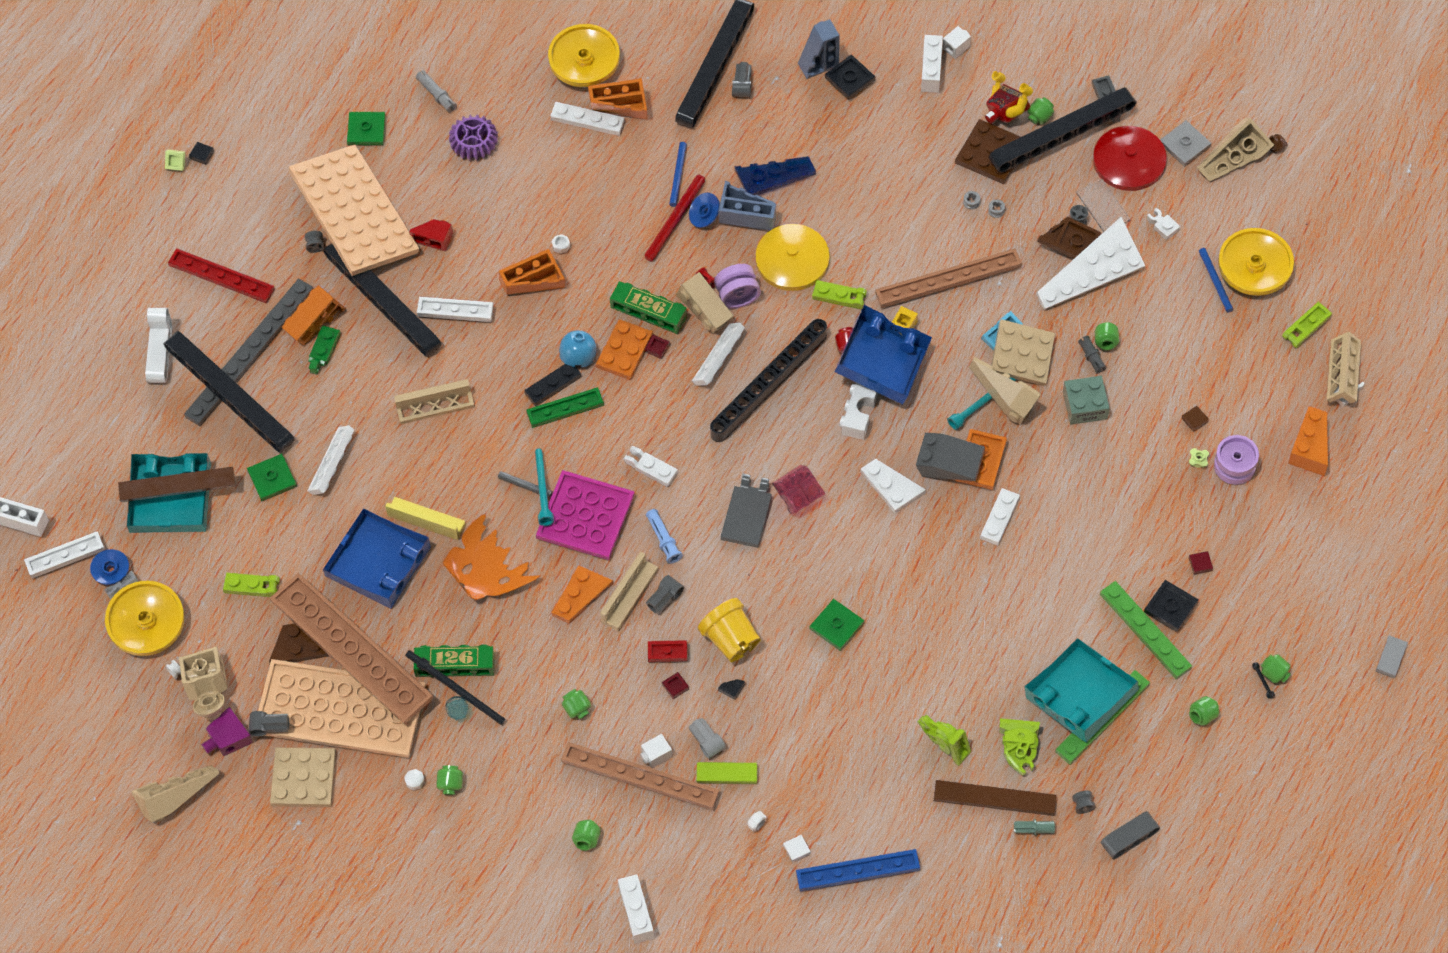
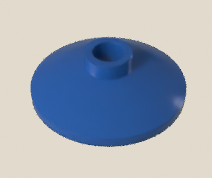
[689,192,720,228]
[90,549,129,585]

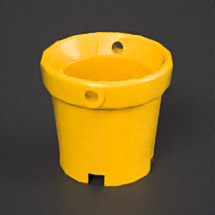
[697,598,761,663]

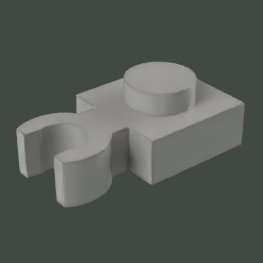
[105,571,138,599]

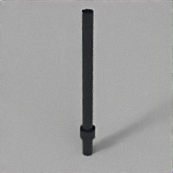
[405,649,506,725]

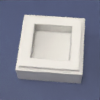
[783,835,811,863]

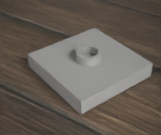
[1160,120,1211,167]

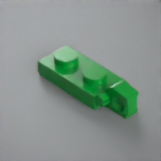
[308,325,340,375]

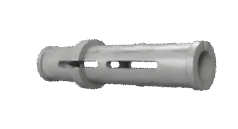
[416,70,457,113]

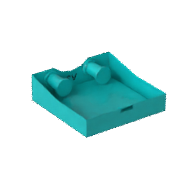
[127,453,211,533]
[1024,638,1139,742]

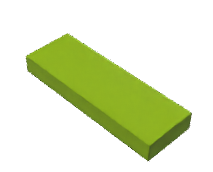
[697,762,757,784]

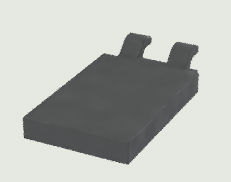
[721,474,772,548]

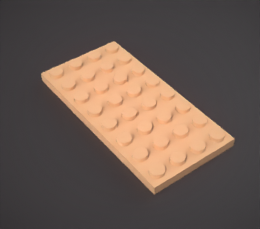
[289,145,419,276]
[258,659,426,758]

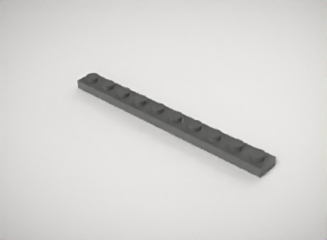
[184,278,314,426]

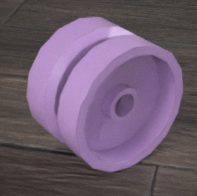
[714,264,761,309]
[1214,435,1259,485]

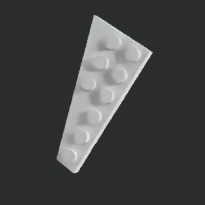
[1036,217,1145,310]

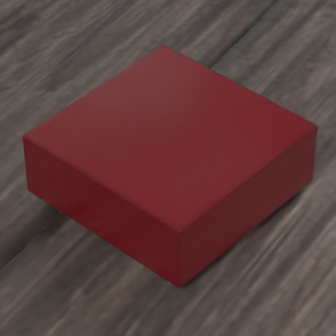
[645,334,670,359]
[1189,551,1213,575]
[662,672,689,699]

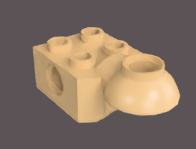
[179,646,227,720]

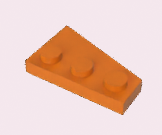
[552,565,614,624]

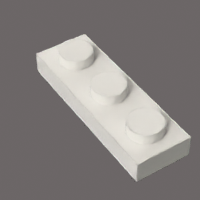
[980,488,1020,546]

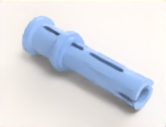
[646,509,683,564]

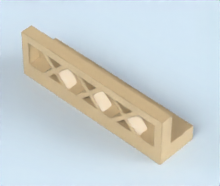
[1327,332,1361,404]
[394,379,474,424]
[600,551,658,631]

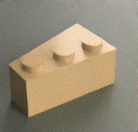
[676,272,733,333]

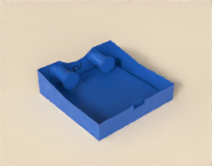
[834,305,932,405]
[323,508,431,609]

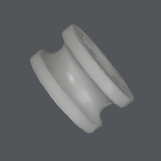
[963,191,980,210]
[988,199,1005,218]

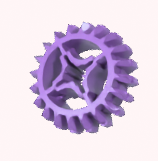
[449,114,498,161]

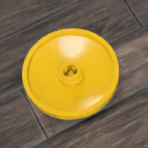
[548,24,620,87]
[756,224,829,291]
[1218,228,1294,296]
[105,581,184,656]

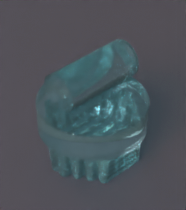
[445,696,468,720]

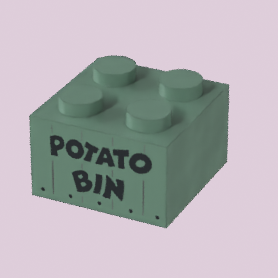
[1063,376,1109,425]

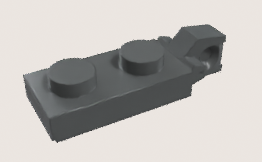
[1091,75,1121,123]

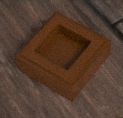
[1181,406,1209,432]

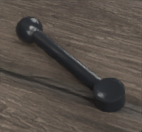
[1252,662,1275,698]

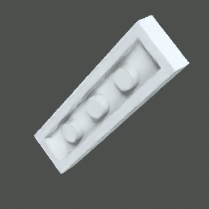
[550,102,625,136]
[417,297,494,322]
[692,323,745,386]
[308,425,354,495]
[24,531,105,579]

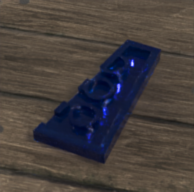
[734,156,816,196]

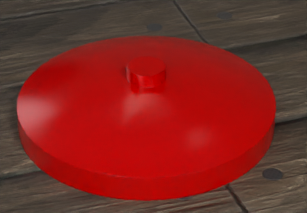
[1093,126,1167,191]

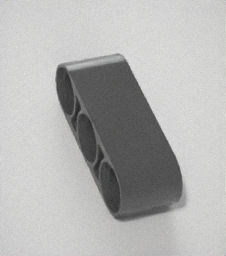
[1100,811,1160,859]

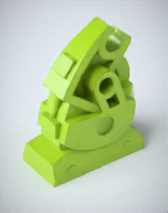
[917,715,971,766]
[999,718,1040,776]

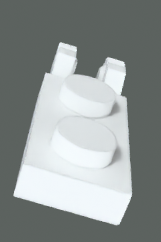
[623,446,678,487]

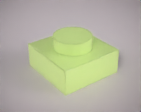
[165,150,185,171]

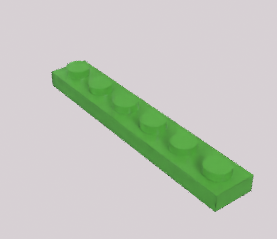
[1100,581,1192,680]
[1055,670,1150,765]

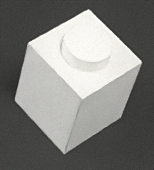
[942,26,971,59]
[640,734,672,768]

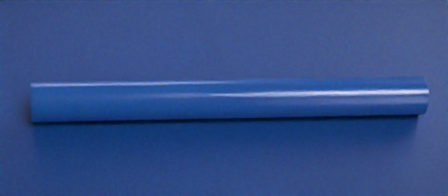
[669,142,687,207]
[1199,248,1233,313]

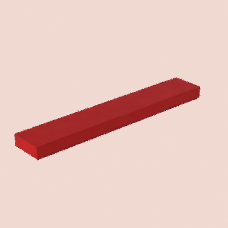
[168,248,275,303]

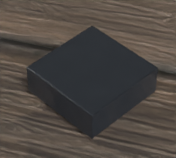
[189,142,214,165]

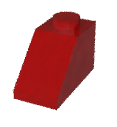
[409,219,453,251]

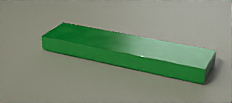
[526,387,604,428]

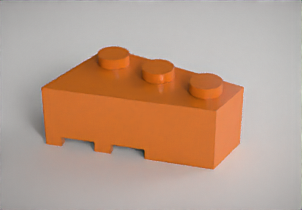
[588,78,648,120]
[498,248,565,295]
[282,285,347,346]
[1288,406,1328,476]

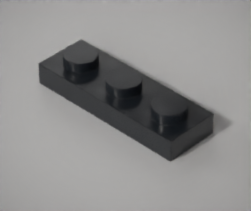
[524,364,582,407]

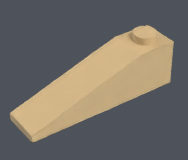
[1197,118,1274,181]
[969,357,1041,424]
[131,765,219,822]

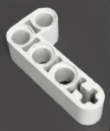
[145,308,172,383]

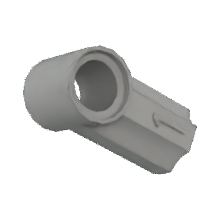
[689,718,726,759]

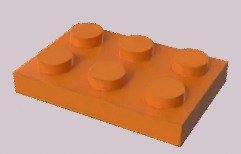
[596,319,653,380]
[955,429,1007,490]

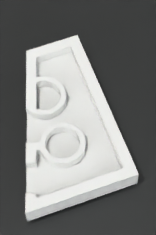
[860,459,926,513]

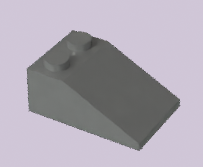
[916,432,985,481]

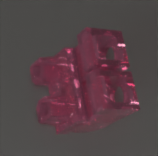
[772,464,825,514]

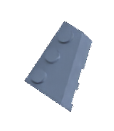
[798,19,840,79]
[719,181,776,230]

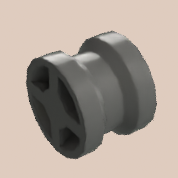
[1069,205,1088,225]
[304,231,324,253]
[1072,790,1096,814]

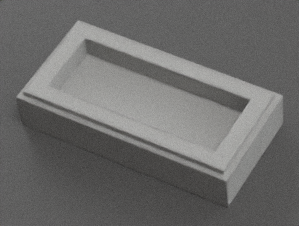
[1376,635,1408,678]

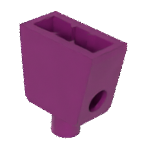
[201,707,253,756]

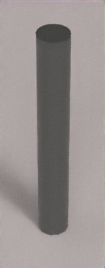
[498,471,553,498]

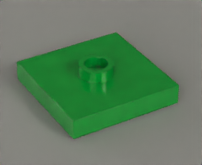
[347,112,386,146]
[247,453,297,501]
[809,598,865,651]

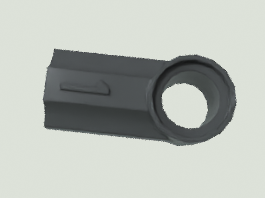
[732,62,752,97]
[646,575,684,614]
[249,711,289,736]

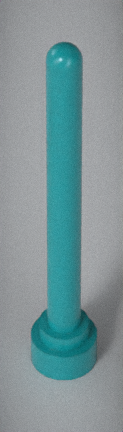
[947,377,1017,430]
[535,448,554,526]

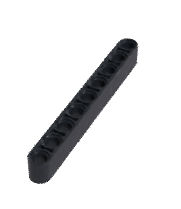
[675,0,755,128]
[988,87,1137,173]
[323,243,442,357]
[710,319,827,442]
[163,331,295,453]

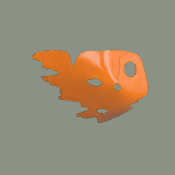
[443,514,540,600]

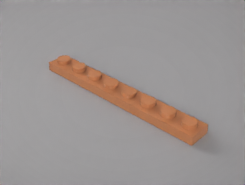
[875,248,1022,308]
[561,742,719,810]

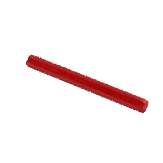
[644,174,705,262]

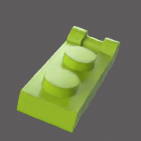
[812,280,867,309]
[1282,302,1332,349]
[223,572,280,597]

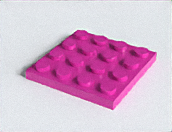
[536,470,635,560]

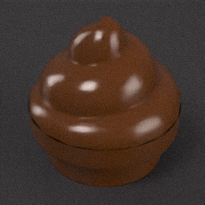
[1269,134,1288,153]

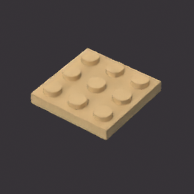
[991,319,1055,386]
[270,747,336,807]

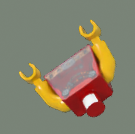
[985,71,1033,124]

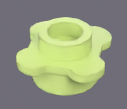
[1189,448,1209,468]

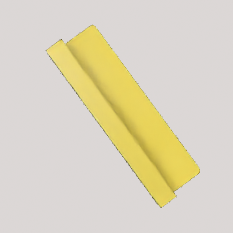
[385,497,466,540]

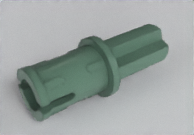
[1014,819,1055,835]

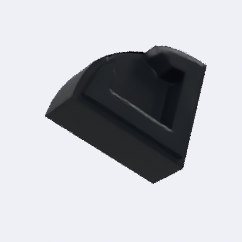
[718,679,745,700]

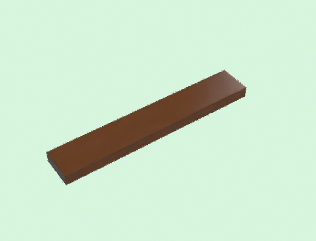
[118,467,236,502]
[933,780,1056,816]

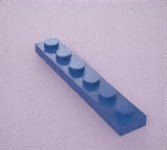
[796,849,920,892]

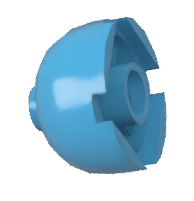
[559,330,597,367]

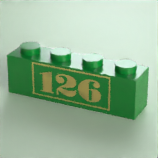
[609,281,687,335]
[413,644,495,677]

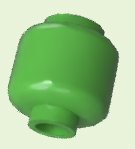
[1027,97,1054,125]
[1094,322,1119,350]
[1261,654,1291,684]
[562,689,591,719]
[1189,696,1219,726]
[436,765,463,795]
[572,820,601,851]

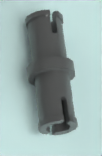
[1078,336,1107,373]

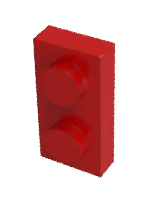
[648,640,687,662]

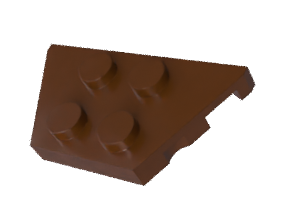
[1037,217,1101,259]
[269,623,329,664]

